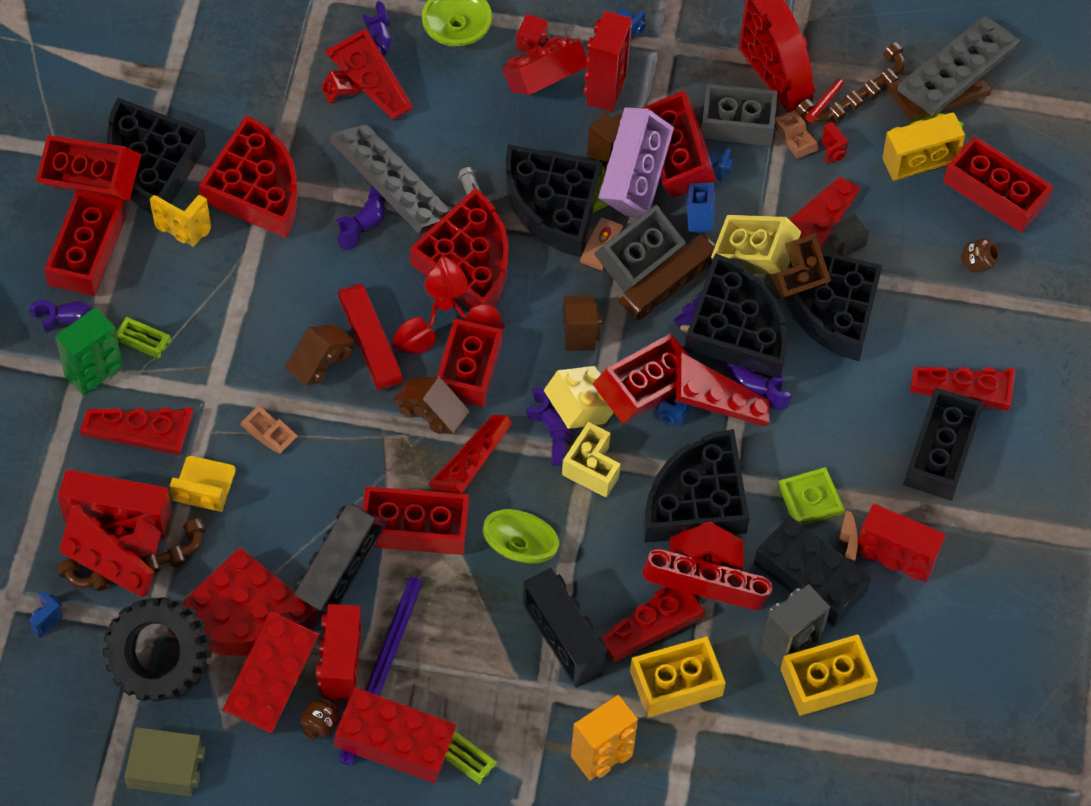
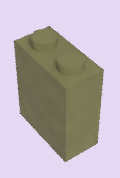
[124,727,206,797]

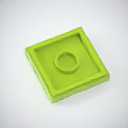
[778,467,845,526]

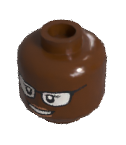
[961,239,999,273]
[300,698,340,740]

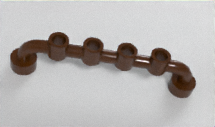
[795,42,905,123]
[57,519,206,592]

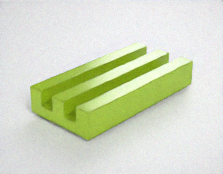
[116,317,171,359]
[446,731,497,785]

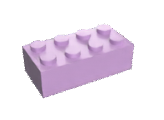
[599,107,674,217]

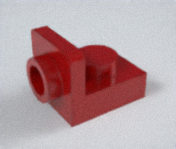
[321,71,362,103]
[822,122,849,165]

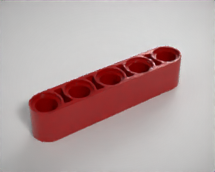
[338,283,403,391]
[642,549,772,610]

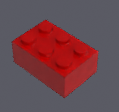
[501,36,588,95]
[437,319,503,407]
[857,503,946,583]
[316,604,362,702]

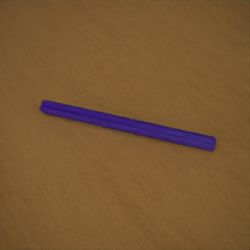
[339,576,422,766]

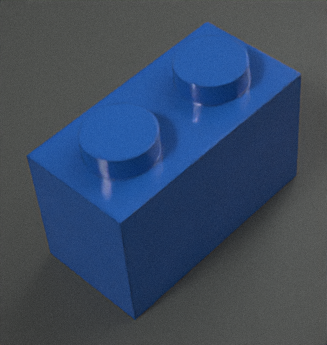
[687,182,716,233]

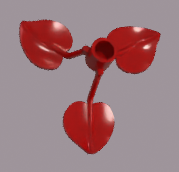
[393,255,505,354]

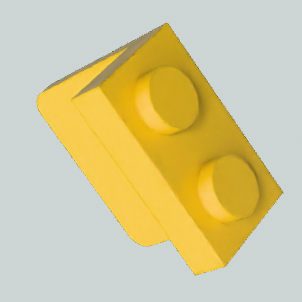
[150,195,211,247]
[170,456,236,512]

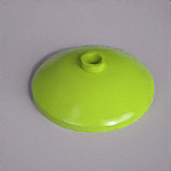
[422,0,492,46]
[483,509,559,564]

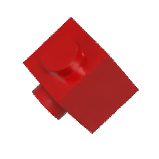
[516,14,549,53]

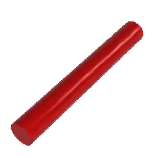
[806,79,844,122]

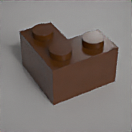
[587,113,622,170]
[770,234,831,298]
[563,295,602,351]
[285,324,356,386]
[393,376,469,434]

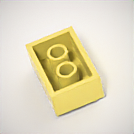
[711,215,801,274]

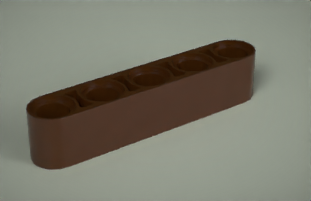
[619,233,716,320]

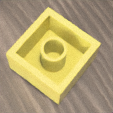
[544,366,614,429]

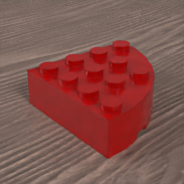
[738,0,815,113]
[199,115,298,239]
[410,188,508,309]
[167,547,318,656]

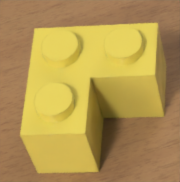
[562,422,621,498]

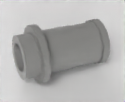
[458,167,482,196]

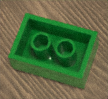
[55,307,123,395]

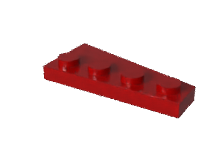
[325,28,413,120]
[789,176,861,250]
[676,353,769,426]
[909,367,1015,411]
[80,407,194,456]
[428,415,512,494]
[59,503,155,597]
[601,587,705,663]

